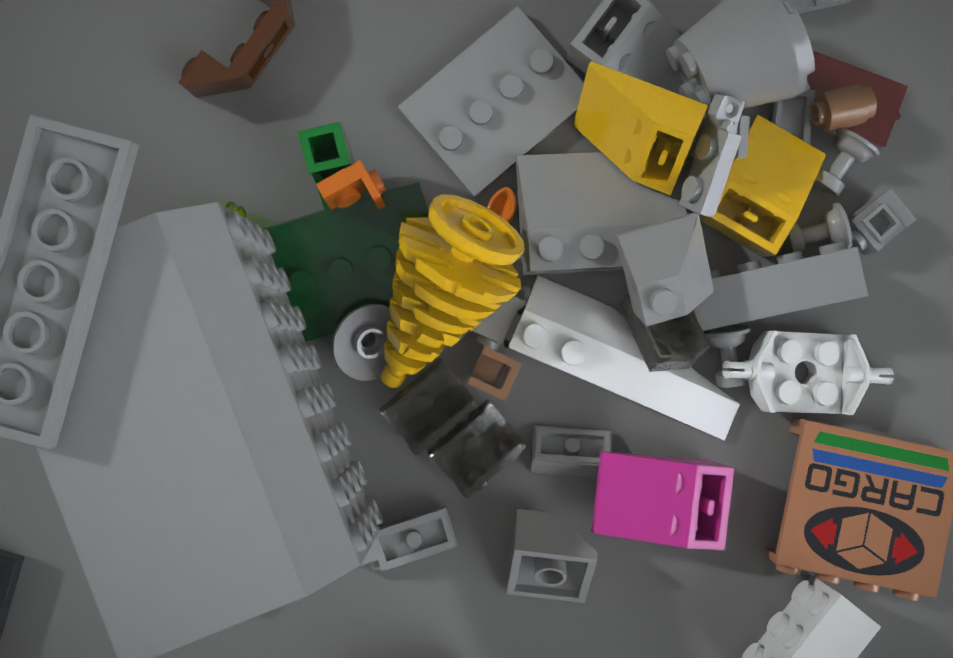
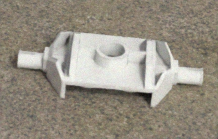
[722,331,894,415]

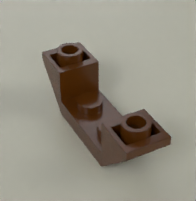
[178,0,295,98]

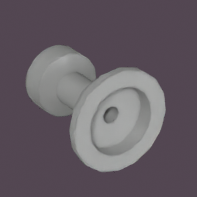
[814,128,880,197]
[785,203,852,253]
[701,325,750,388]

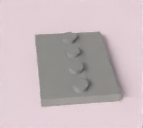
[398,5,584,199]

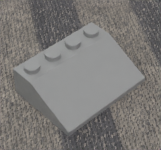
[516,152,687,275]

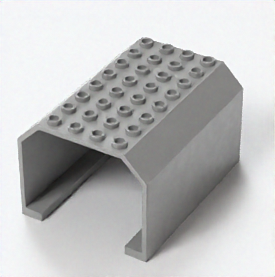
[35,202,383,658]

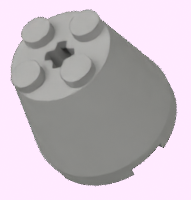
[666,0,815,116]

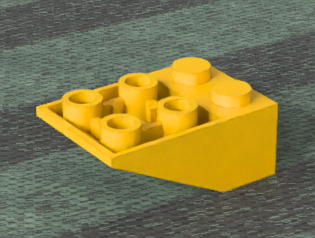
[573,61,708,196]
[699,114,826,257]

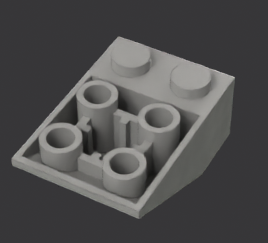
[566,0,684,95]

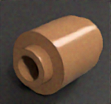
[810,84,877,132]

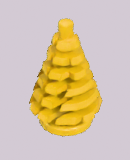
[380,194,525,389]

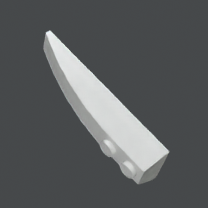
[507,275,740,441]

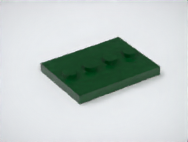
[263,180,429,342]

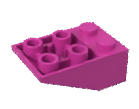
[591,451,734,550]

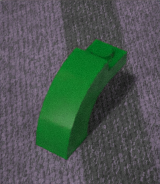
[297,122,365,209]

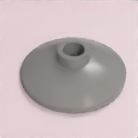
[332,304,391,381]

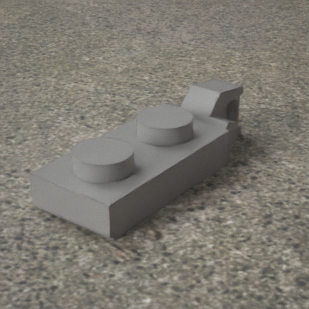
[679,94,745,217]
[361,506,458,572]

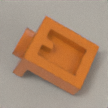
[316,160,387,210]

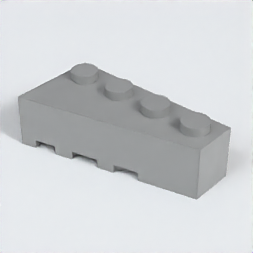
[694,242,869,332]

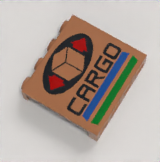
[764,417,953,601]

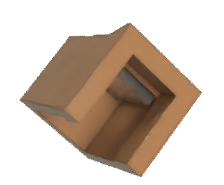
[467,346,522,401]

